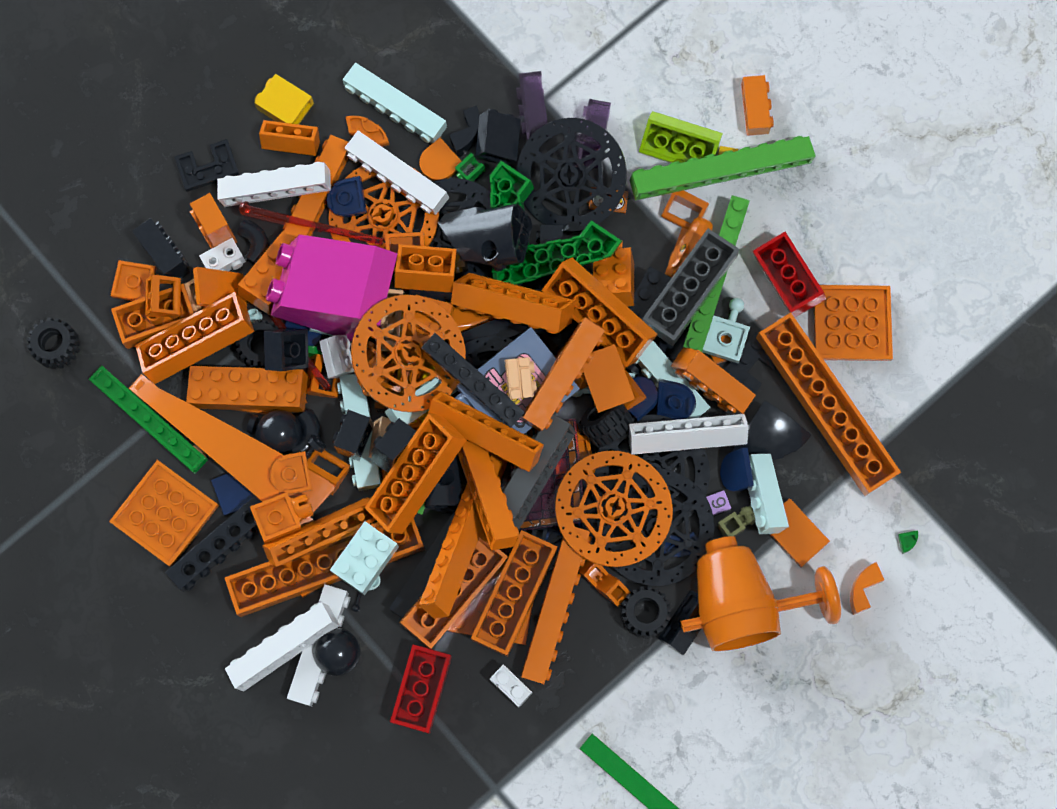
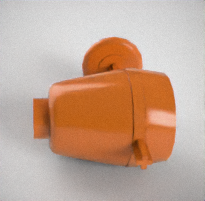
[681,536,841,652]

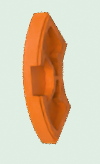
[346,116,389,147]

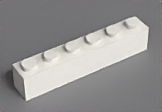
[345,131,449,215]
[218,162,331,207]
[629,414,748,454]
[287,584,351,707]
[225,602,340,691]

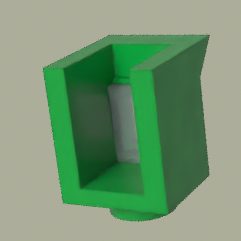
[455,153,486,181]

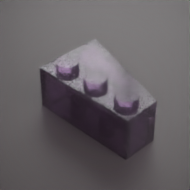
[516,71,548,139]
[576,99,611,168]

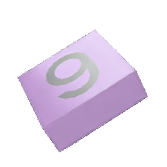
[706,491,731,516]

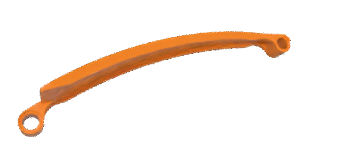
[129,374,335,527]

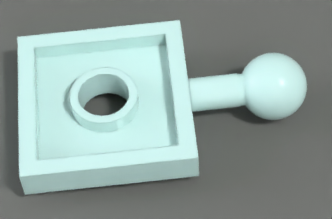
[702,298,750,364]

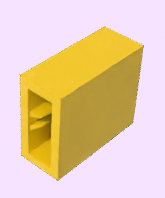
[254,74,314,125]

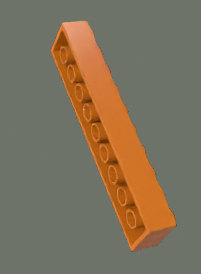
[756,312,901,496]
[225,518,425,617]

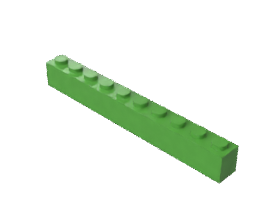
[629,136,816,201]
[683,195,750,352]

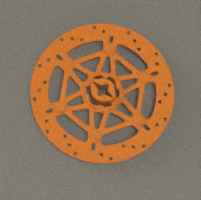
[329,166,439,249]
[351,295,466,412]
[555,451,673,567]

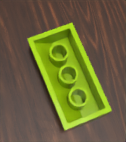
[639,111,723,163]

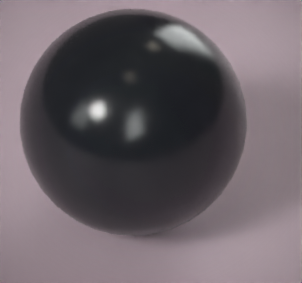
[256,410,302,455]
[313,628,361,676]

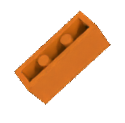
[741,75,774,136]
[259,120,320,156]

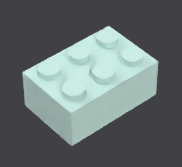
[330,521,399,596]

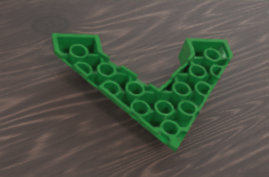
[490,161,622,285]

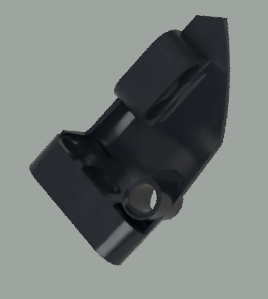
[438,203,532,271]
[424,454,467,514]

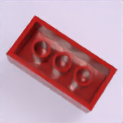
[753,231,826,318]
[390,644,452,734]

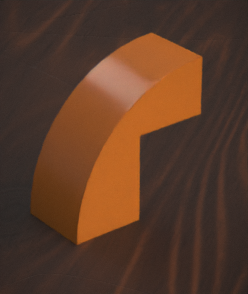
[578,560,630,607]
[850,562,884,615]

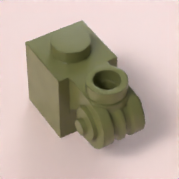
[717,506,756,537]

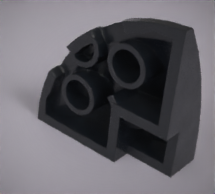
[732,400,811,461]

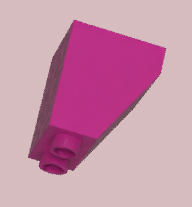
[266,234,398,341]

